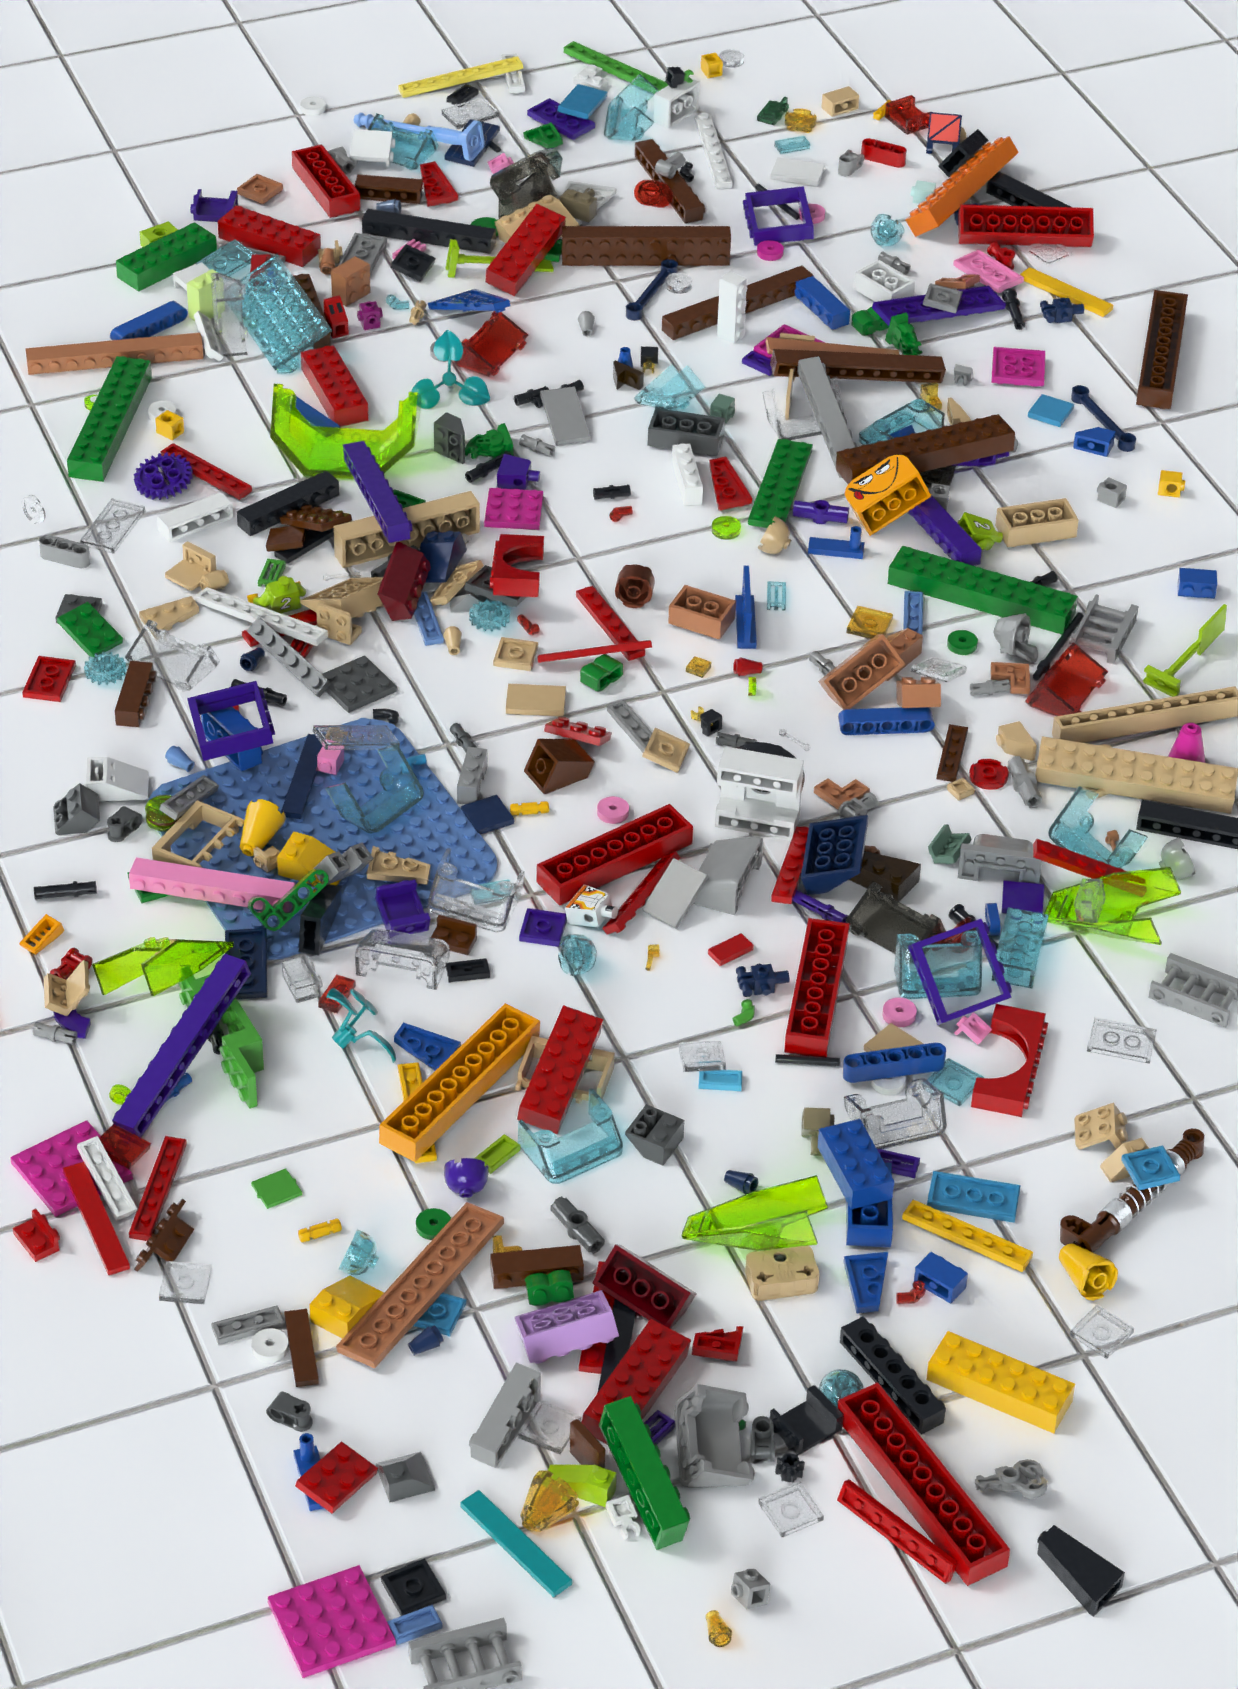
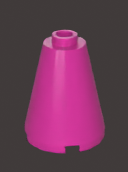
[1168,723,1206,763]

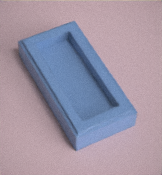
[387,1605,442,1645]

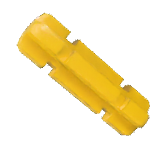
[873,100,895,120]
[510,801,549,816]
[298,1218,342,1242]

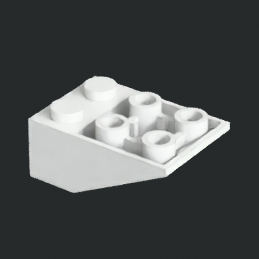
[86,757,149,802]

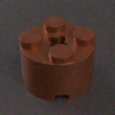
[615,564,655,608]

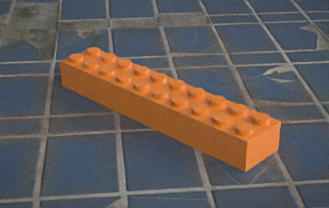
[905,136,1019,237]

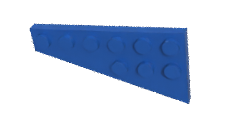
[428,289,511,313]

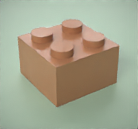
[331,256,371,307]
[896,676,941,708]

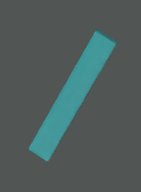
[460,1490,572,1598]

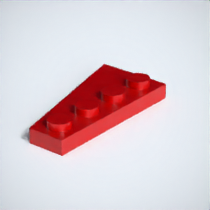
[420,161,458,207]
[709,457,753,511]

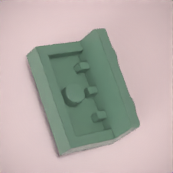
[928,824,972,864]

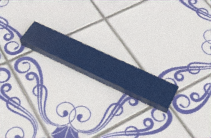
[281,734,325,819]

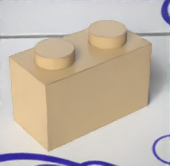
[821,86,859,117]

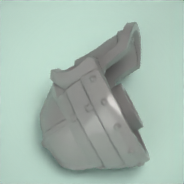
[993,613,1038,663]

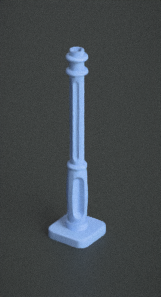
[354,112,485,161]

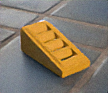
[19,914,64,955]

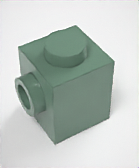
[710,394,735,424]

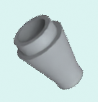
[578,311,595,336]

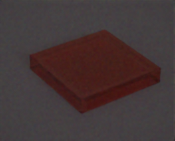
[99,1124,151,1169]

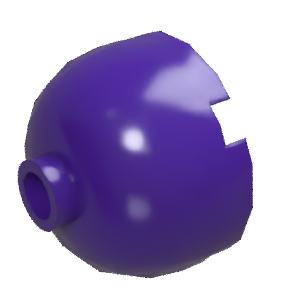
[444,1158,488,1198]

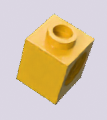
[701,53,723,78]
[155,410,184,441]
[1158,470,1185,498]

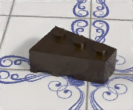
[849,851,921,904]

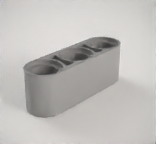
[39,535,90,569]

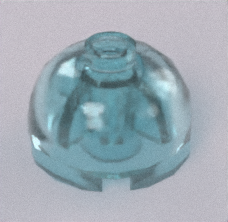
[870,214,905,246]
[558,934,597,976]
[339,1229,379,1276]
[818,1369,864,1407]

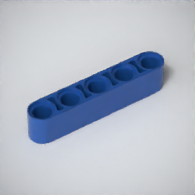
[110,301,188,340]
[838,707,935,735]
[843,1043,946,1083]

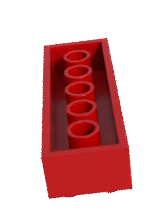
[291,144,360,218]
[485,203,566,296]
[218,205,321,267]
[301,345,369,427]
[517,1005,603,1134]
[581,1319,691,1444]

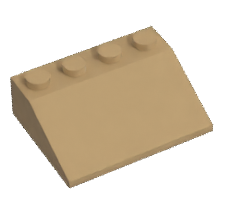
[495,195,580,243]
[300,577,384,618]

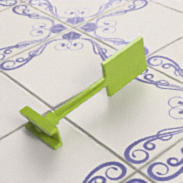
[445,239,554,278]
[1143,604,1227,697]

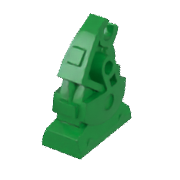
[885,312,923,355]
[465,423,514,459]

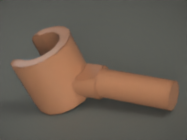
[1105,830,1119,856]

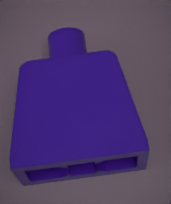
[497,454,540,490]

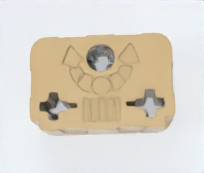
[745,1245,819,1301]

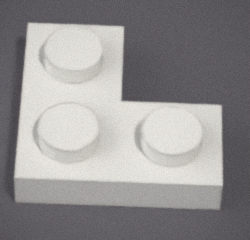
[573,64,608,90]

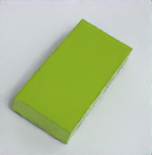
[475,1134,521,1174]

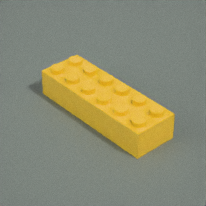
[926,1331,1075,1434]

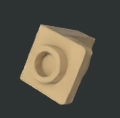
[318,240,343,264]
[253,846,280,873]

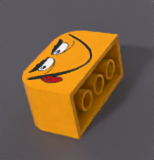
[845,455,931,536]

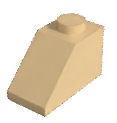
[996,721,1037,761]
[1100,1138,1149,1183]

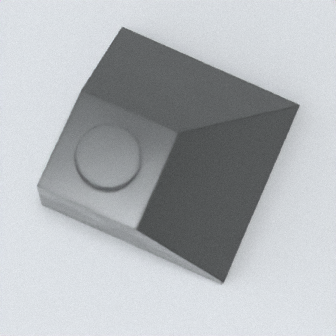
[376,1452,435,1503]

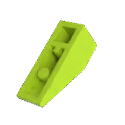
[541,1465,617,1508]

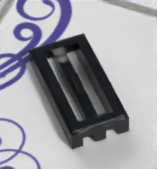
[447,84,479,107]
[445,958,490,983]

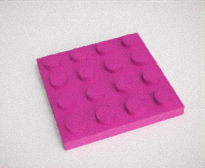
[10,1120,133,1217]
[267,1565,396,1678]

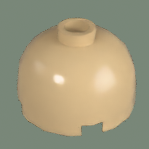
[758,516,791,554]

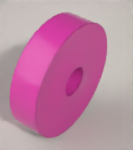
[757,240,784,261]

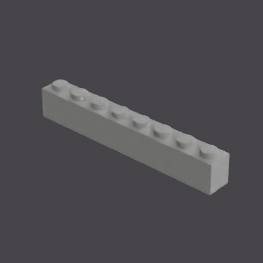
[797,356,857,478]

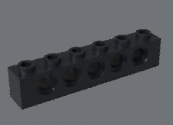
[840,1316,946,1435]

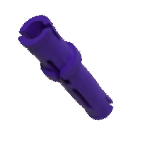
[793,890,849,923]

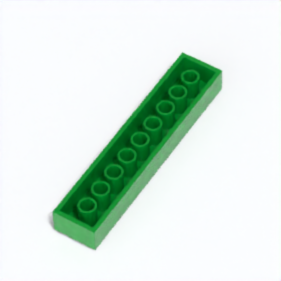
[67,356,152,482]
[887,545,1078,635]

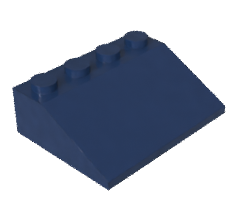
[801,815,869,895]

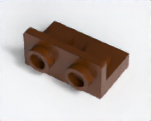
[429,915,477,955]

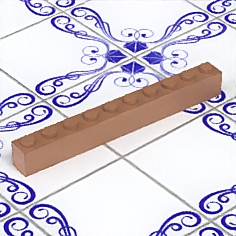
[25,333,203,375]

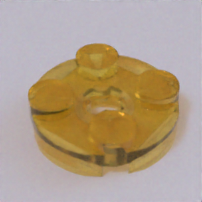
[784,109,817,133]

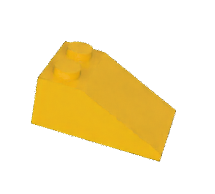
[277,831,341,886]
[309,1275,384,1339]

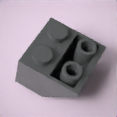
[434,412,465,464]
[53,783,100,835]
[625,1104,685,1166]

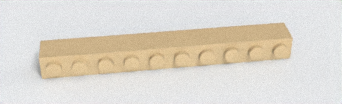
[1052,686,1238,743]

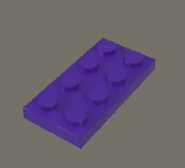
[527,98,595,140]

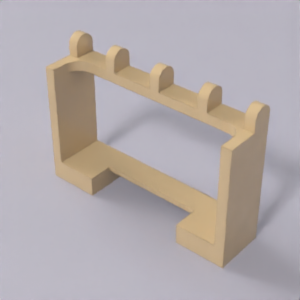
[152,800,244,868]
[515,1036,615,1108]

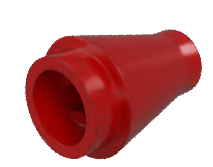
[733,657,763,676]

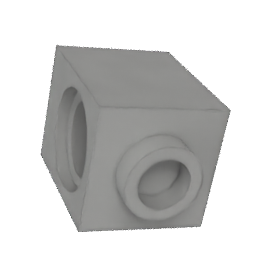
[1097,477,1127,508]
[930,483,950,511]

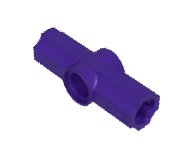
[793,500,849,524]

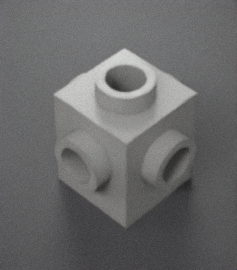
[731,1568,770,1609]

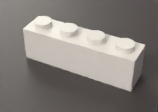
[717,271,747,344]
[672,444,703,506]
[157,492,233,542]

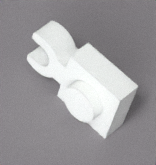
[605,1495,640,1540]

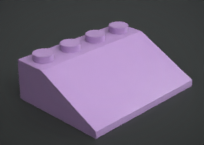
[514,1290,619,1364]

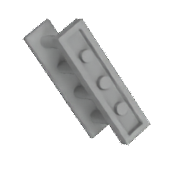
[1069,594,1139,664]
[1148,953,1238,1028]
[408,1617,521,1689]

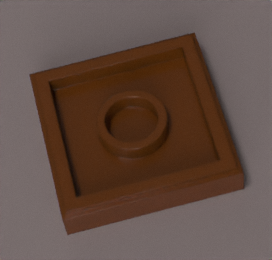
[266,526,307,552]
[570,1419,605,1468]

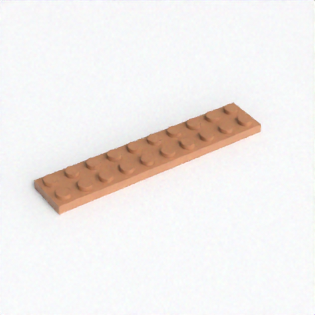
[336,1202,504,1369]

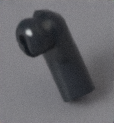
[680,161,694,182]

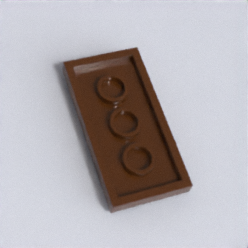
[280,505,352,532]

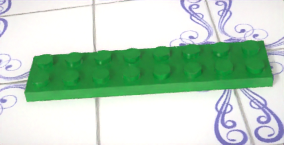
[748,439,813,528]

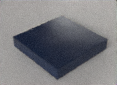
[461,795,514,835]

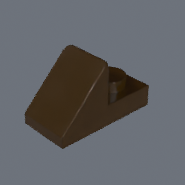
[613,360,644,390]

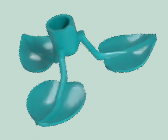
[409,330,490,409]
[326,988,396,1063]

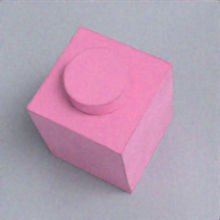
[317,741,344,775]

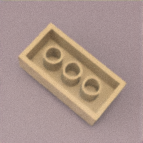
[995,498,1079,547]

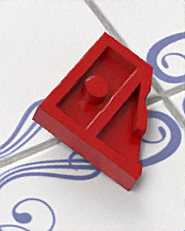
[691,1326,744,1362]

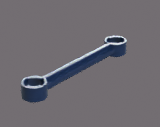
[625,259,678,321]
[1071,385,1136,452]

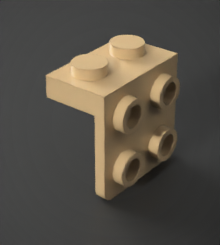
[165,541,216,591]
[316,603,362,645]
[44,960,90,1016]
[1074,1102,1128,1149]

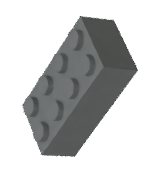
[647,408,725,456]

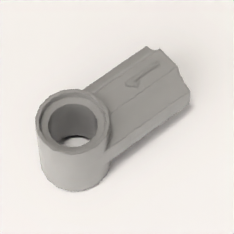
[328,146,355,174]
[655,152,686,179]

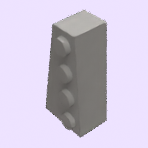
[469,1362,541,1468]

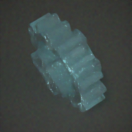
[469,599,510,632]
[84,652,126,685]

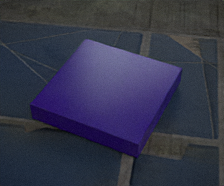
[1001,880,1044,917]
[519,908,567,947]

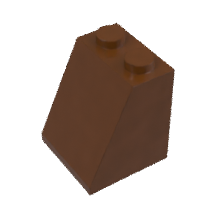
[524,739,595,794]

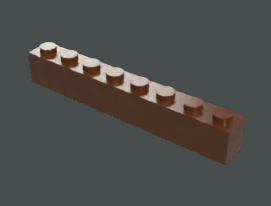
[634,139,705,224]

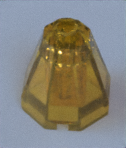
[520,1471,579,1532]

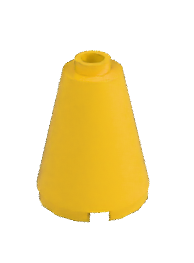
[240,799,286,857]
[1059,1244,1118,1300]

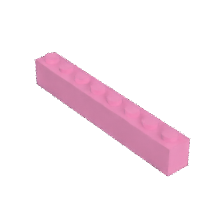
[129,857,295,913]

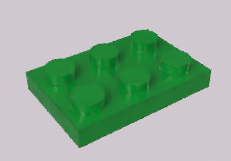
[57,602,123,659]

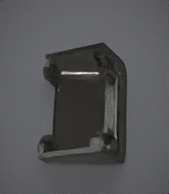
[490,148,563,206]
[499,159,558,219]
[845,882,946,965]

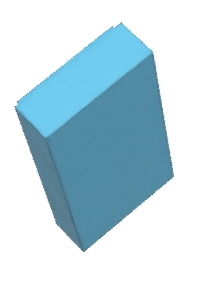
[698,1068,743,1091]

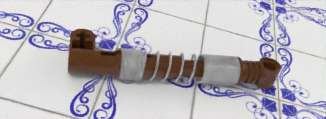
[1060,1128,1204,1253]

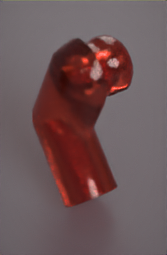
[609,506,633,522]
[517,614,540,635]
[896,1281,926,1304]

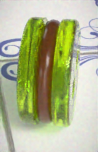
[145,795,182,831]

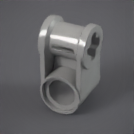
[838,149,864,176]

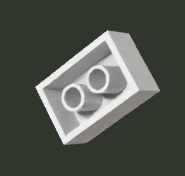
[653,78,700,128]
[854,260,915,302]

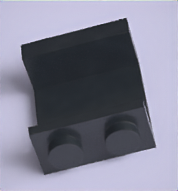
[770,1385,844,1455]

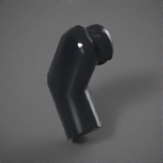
[373,708,399,724]

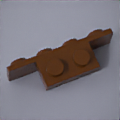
[134,1198,195,1272]

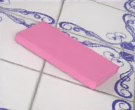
[953,249,1024,293]

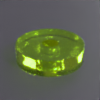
[711,516,741,540]

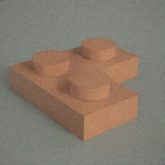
[935,274,980,290]
[990,662,1030,694]
[814,778,870,809]

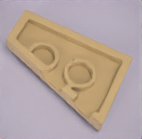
[430,560,484,606]
[139,596,199,639]
[367,846,431,885]

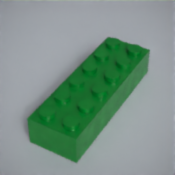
[116,222,217,292]
[599,1396,690,1550]

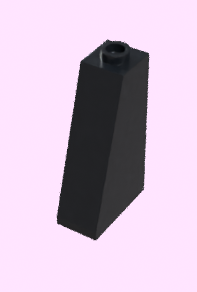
[938,129,989,177]
[299,884,342,956]
[1037,1525,1125,1617]

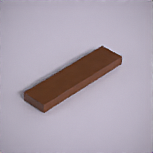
[936,724,968,782]
[284,1308,319,1387]

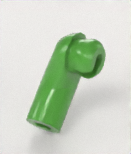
[732,999,755,1027]

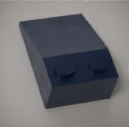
[419,531,467,583]

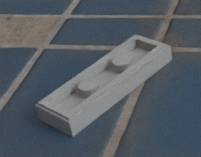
[211,1305,285,1345]

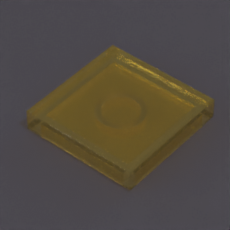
[846,606,893,639]

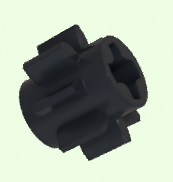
[775,1453,805,1483]

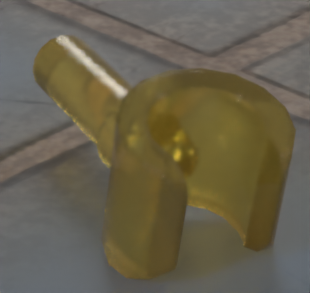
[645,944,659,971]

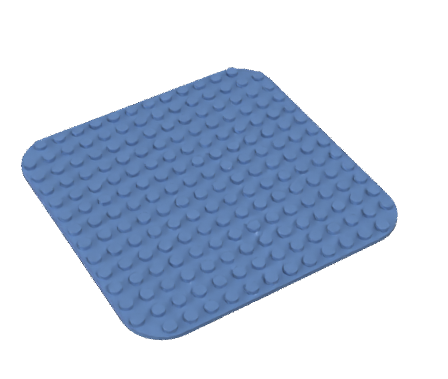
[147,718,497,960]

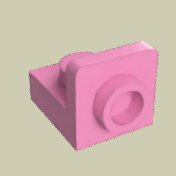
[487,153,515,175]
[954,1012,992,1045]

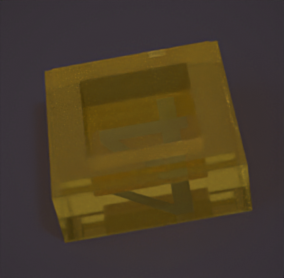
[686,656,712,678]

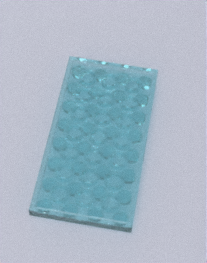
[225,254,332,371]

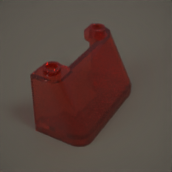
[451,311,529,377]
[1024,642,1108,716]

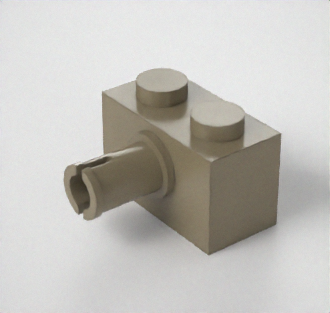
[560,188,597,223]
[801,1107,834,1156]

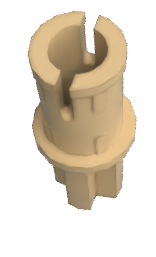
[409,300,426,325]

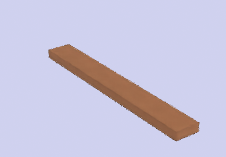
[765,337,900,355]

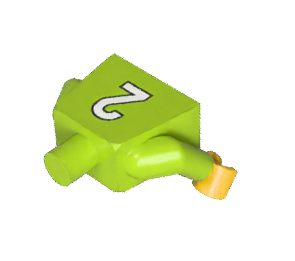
[957,512,1003,551]
[247,576,306,614]

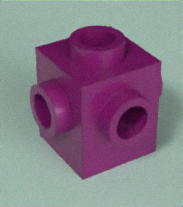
[357,301,383,330]

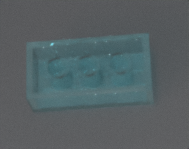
[991,907,1049,989]

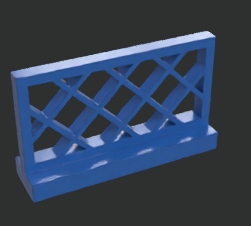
[735,565,757,649]

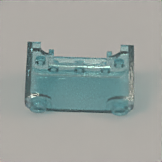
[367,113,439,170]
[894,931,982,999]

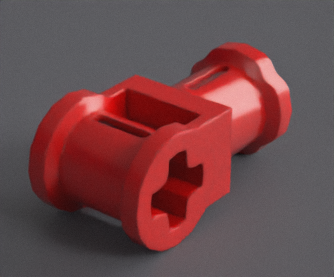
[987,242,1015,270]
[50,947,93,980]

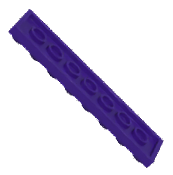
[872,286,1006,326]

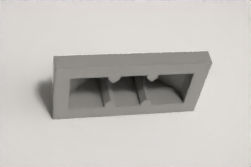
[449,594,488,613]

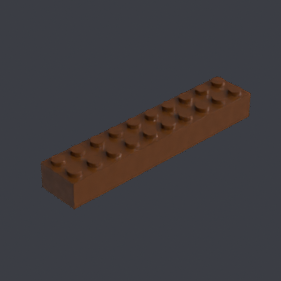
[562,226,731,266]
[1136,290,1188,409]
[836,414,1015,484]

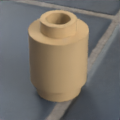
[200,570,229,590]

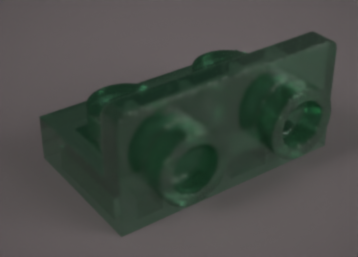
[757,97,789,126]

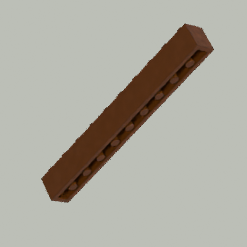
[662,265,814,340]
[770,349,946,383]

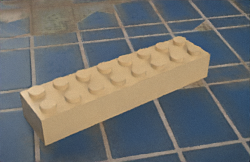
[334,491,480,568]

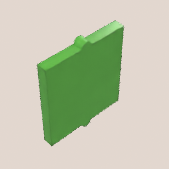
[251,1168,302,1209]

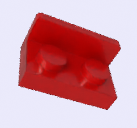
[13,1208,60,1262]

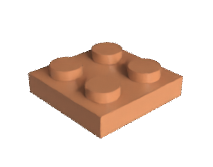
[237,174,283,204]

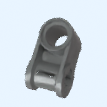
[107,806,143,842]
[266,1392,313,1432]
[750,1416,775,1462]

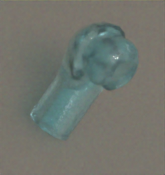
[386,295,409,310]
[277,358,300,373]

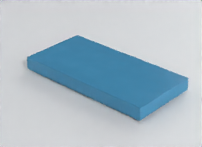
[558,84,608,119]
[927,1171,1021,1223]

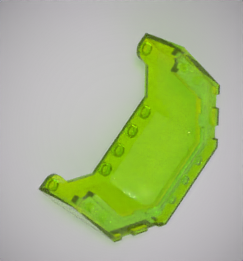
[270,383,422,479]

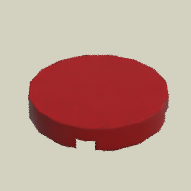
[969,759,1009,790]

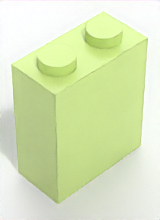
[187,269,226,321]

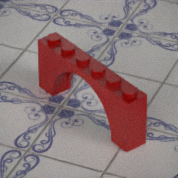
[490,534,544,597]
[971,1004,1048,1117]

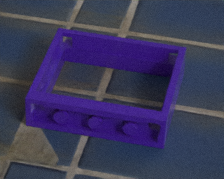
[742,186,814,246]
[187,681,276,761]
[908,918,1012,1025]

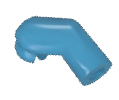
[401,754,427,773]

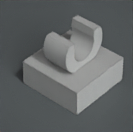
[954,364,974,386]

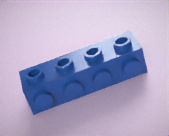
[795,276,850,330]

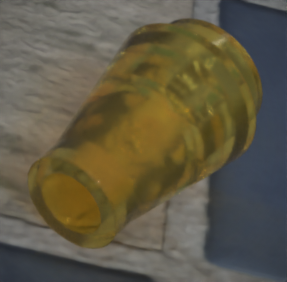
[705,1610,732,1647]

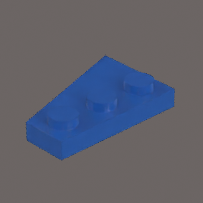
[394,1022,461,1070]
[843,1252,888,1314]

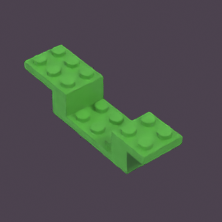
[178,966,264,1109]

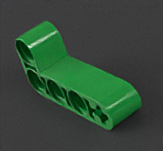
[248,869,329,931]

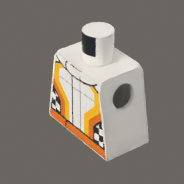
[565,885,618,927]

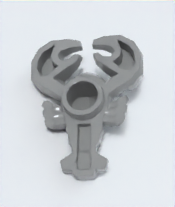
[975,1459,1047,1499]

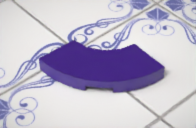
[53,1009,91,1039]

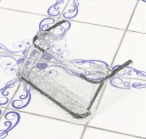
[211,273,248,357]
[762,377,844,441]
[427,848,525,932]

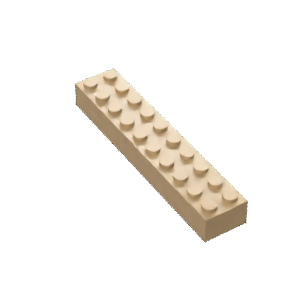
[1035,736,1238,814]

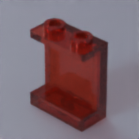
[885,95,932,135]

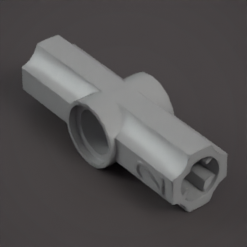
[1007,756,1042,808]

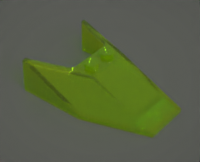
[1042,867,1181,945]
[92,937,234,996]
[681,1175,828,1251]

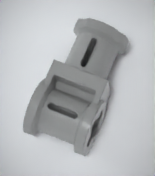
[838,792,878,818]

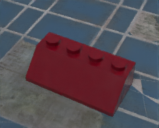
[377,542,431,621]
[592,1244,697,1329]

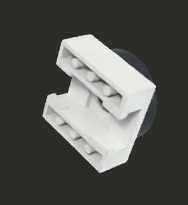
[715,742,805,841]

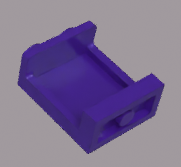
[190,189,238,222]
[375,879,431,939]

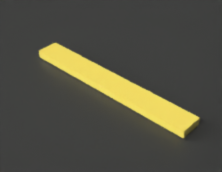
[398,56,523,98]

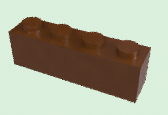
[355,174,423,204]
[115,661,157,727]
[490,1245,584,1289]

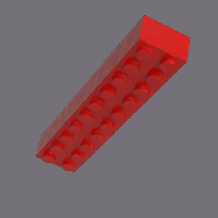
[837,1382,1010,1586]

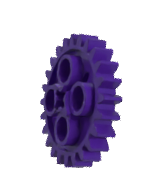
[134,452,193,500]

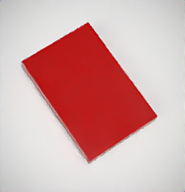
[22,656,76,702]

